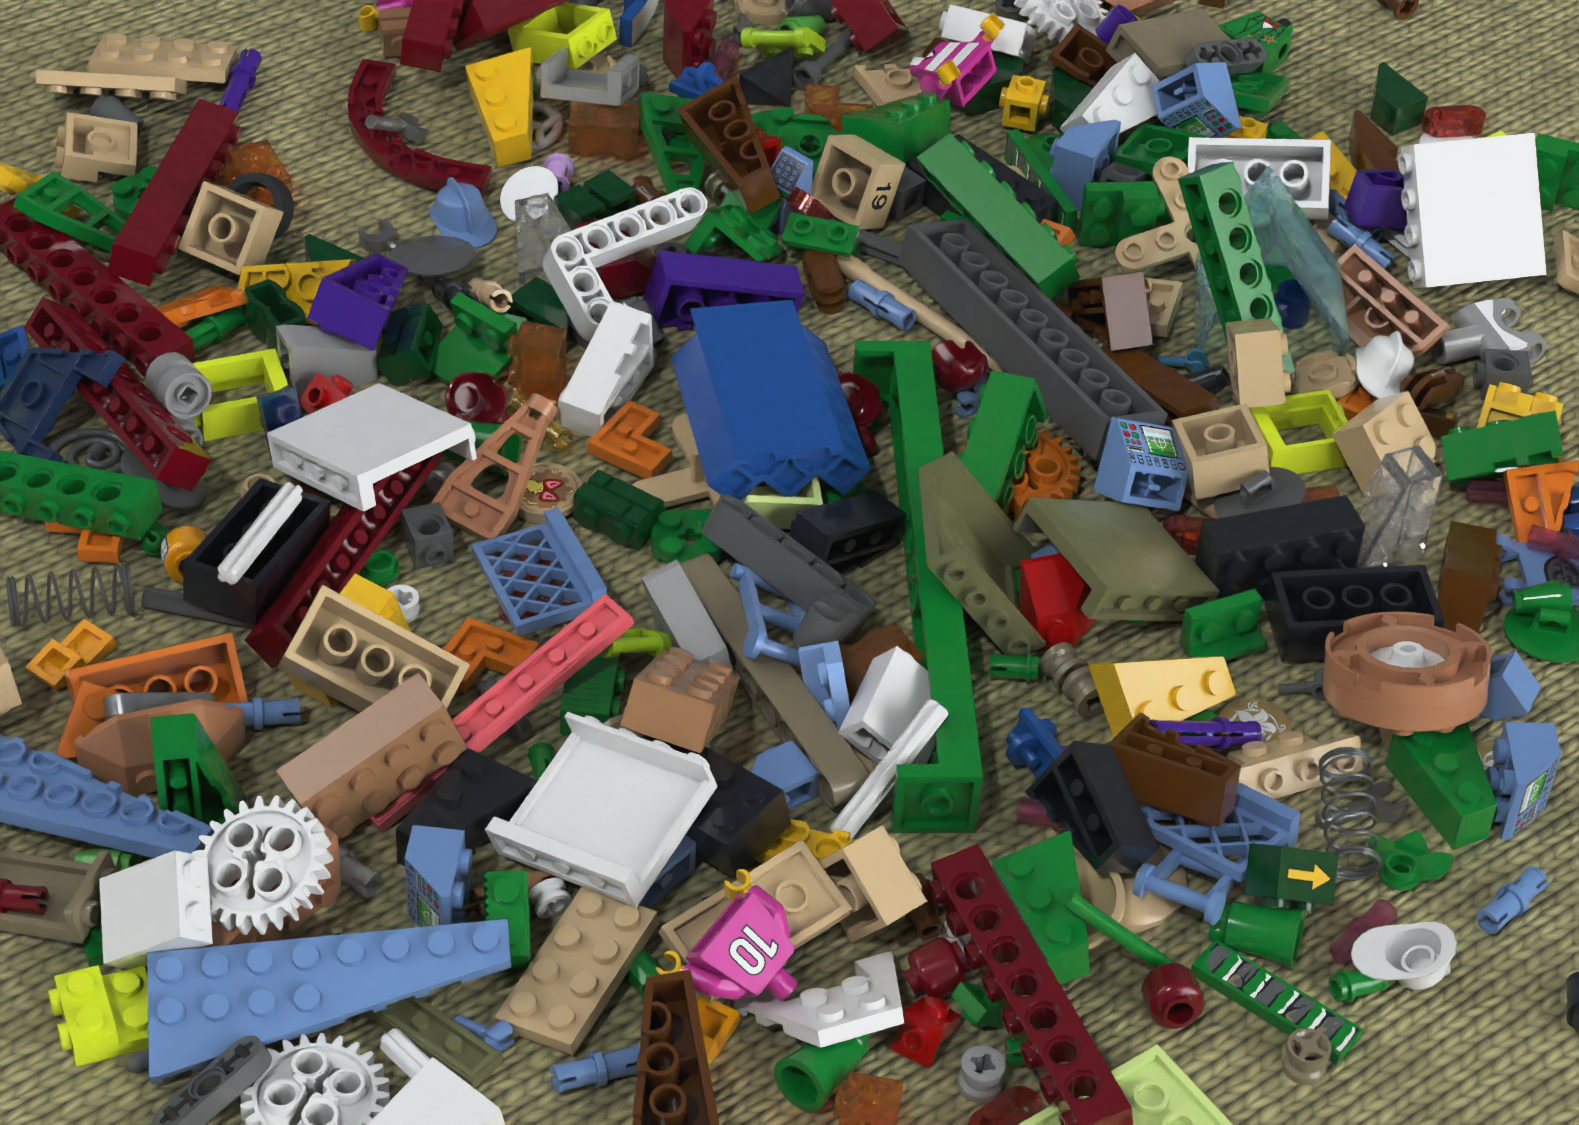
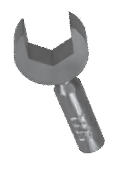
[365,112,430,143]
[358,219,400,253]
[1315,782,1408,829]

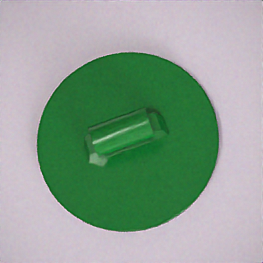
[1503,606,1579,662]

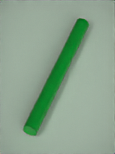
[1060,889,1178,969]

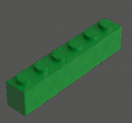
[916,133,1081,300]

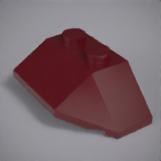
[451,0,569,52]

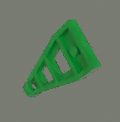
[638,92,705,213]
[13,171,126,252]

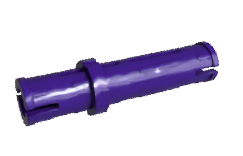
[219,48,262,111]
[1149,717,1262,750]

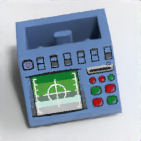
[1151,62,1242,138]
[1093,417,1189,511]
[1486,722,1561,840]
[405,825,473,927]

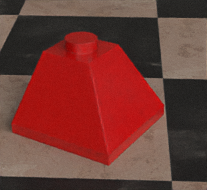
[1020,553,1097,652]

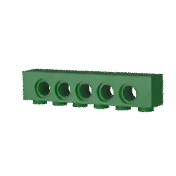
[1177,162,1295,374]
[0,450,163,540]

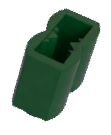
[245,279,306,355]

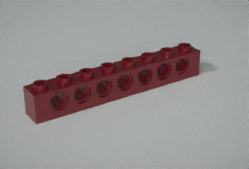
[0,197,195,376]
[24,297,212,492]
[244,451,444,669]
[928,844,1133,1125]

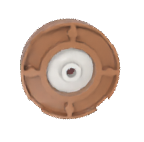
[1322,612,1492,736]

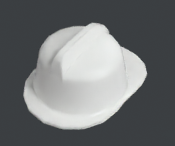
[1356,331,1414,399]
[1351,921,1457,990]

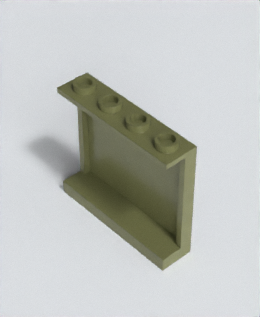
[919,451,1046,656]
[1013,497,1220,621]

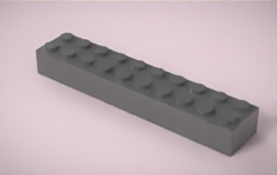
[898,219,1168,460]

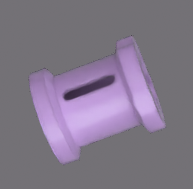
[543,153,575,194]

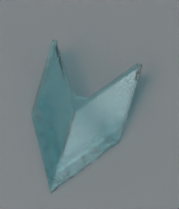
[1194,165,1349,356]

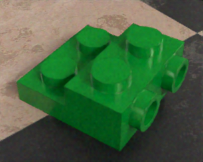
[1113,122,1205,175]
[1535,133,1579,212]
[1077,181,1165,250]

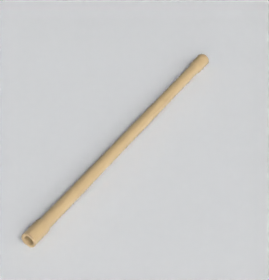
[836,255,1218,519]

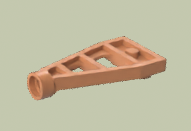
[431,393,558,541]

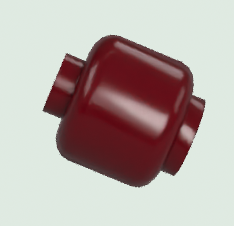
[903,937,972,999]
[1141,963,1204,1029]

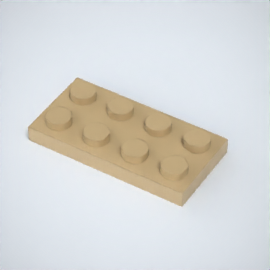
[88,33,238,83]
[35,70,187,101]
[659,840,853,1004]
[494,887,660,1056]

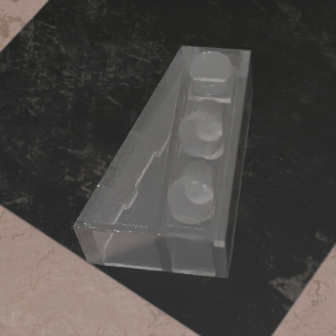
[515,193,585,291]
[1356,445,1443,568]

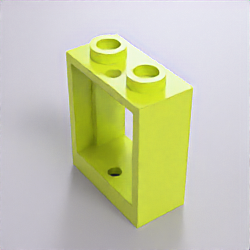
[508,2,617,69]
[192,348,294,441]
[1249,389,1348,474]

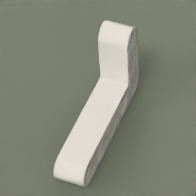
[542,187,707,342]

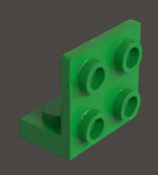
[684,204,783,262]
[430,292,523,385]

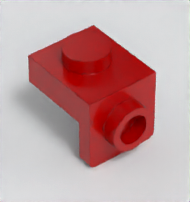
[891,997,962,1067]

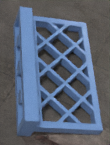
[471,507,608,636]
[1137,782,1301,883]

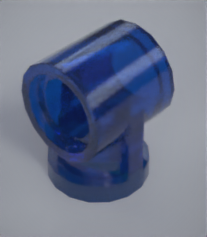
[1273,279,1313,329]

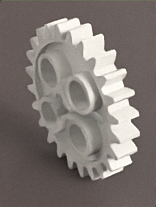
[1013,0,1108,43]
[192,795,333,935]
[240,1033,390,1125]

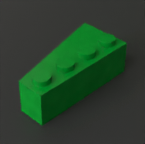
[958,371,1048,514]

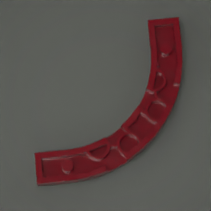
[347,59,492,198]

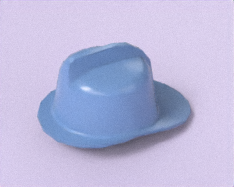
[429,177,497,249]

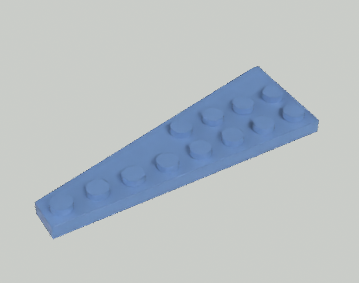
[0,735,214,858]
[147,919,511,1084]

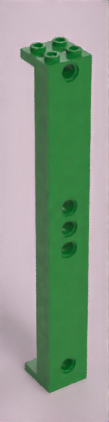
[853,341,983,833]

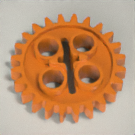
[959,429,1081,520]

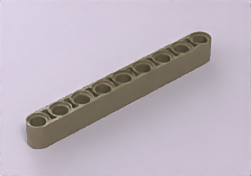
[679,554,869,809]

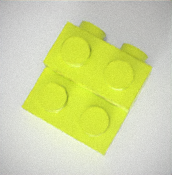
[48,965,149,1067]

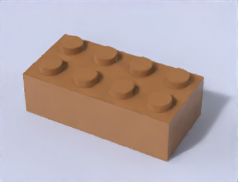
[620,647,741,753]
[276,673,468,839]

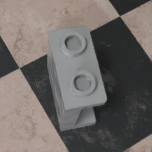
[536,48,640,106]

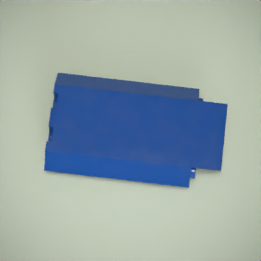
[671,300,871,500]

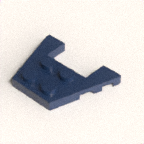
[0,348,125,462]

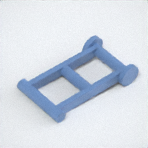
[730,563,806,668]
[1132,820,1261,926]

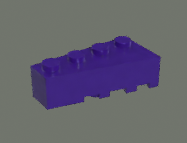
[1344,169,1408,231]
[642,250,805,332]
[307,253,409,351]

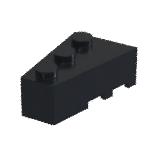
[789,490,908,574]
[1025,741,1159,874]
[396,748,538,866]

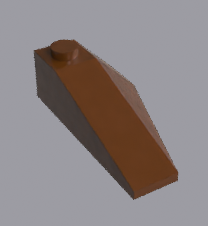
[1047,23,1117,89]

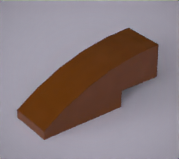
[1348,110,1401,174]

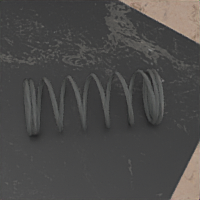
[6,563,135,627]
[1319,747,1381,880]

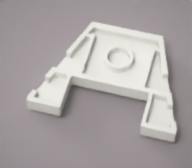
[732,951,904,1048]

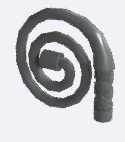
[48,428,128,473]

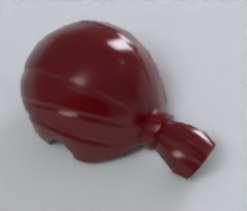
[931,340,988,393]
[445,372,523,440]
[838,372,883,458]

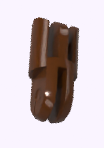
[802,249,846,315]
[1399,367,1465,410]

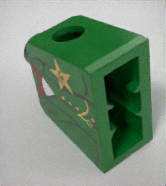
[1218,12,1293,74]

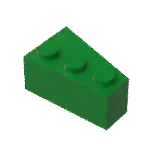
[842,92,950,163]
[1441,410,1564,486]
[150,713,247,826]
[1385,722,1497,850]
[992,830,1090,985]

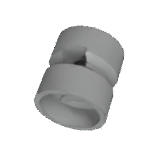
[146,352,212,419]

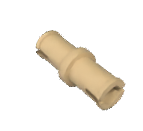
[467,278,513,313]

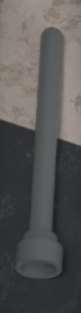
[792,29,853,91]

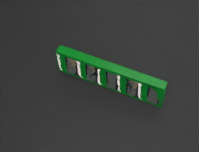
[1004,129,1078,234]
[1191,940,1363,1065]

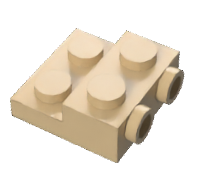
[54,112,137,183]

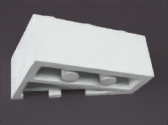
[1059,53,1160,134]
[558,300,654,437]

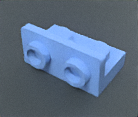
[798,641,850,730]

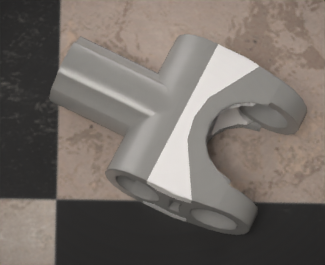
[1430,298,1547,364]

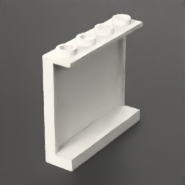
[1398,133,1546,288]
[267,383,477,512]
[485,712,717,908]

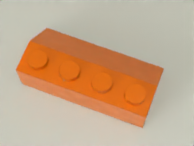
[64,633,248,705]

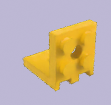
[1477,382,1563,483]

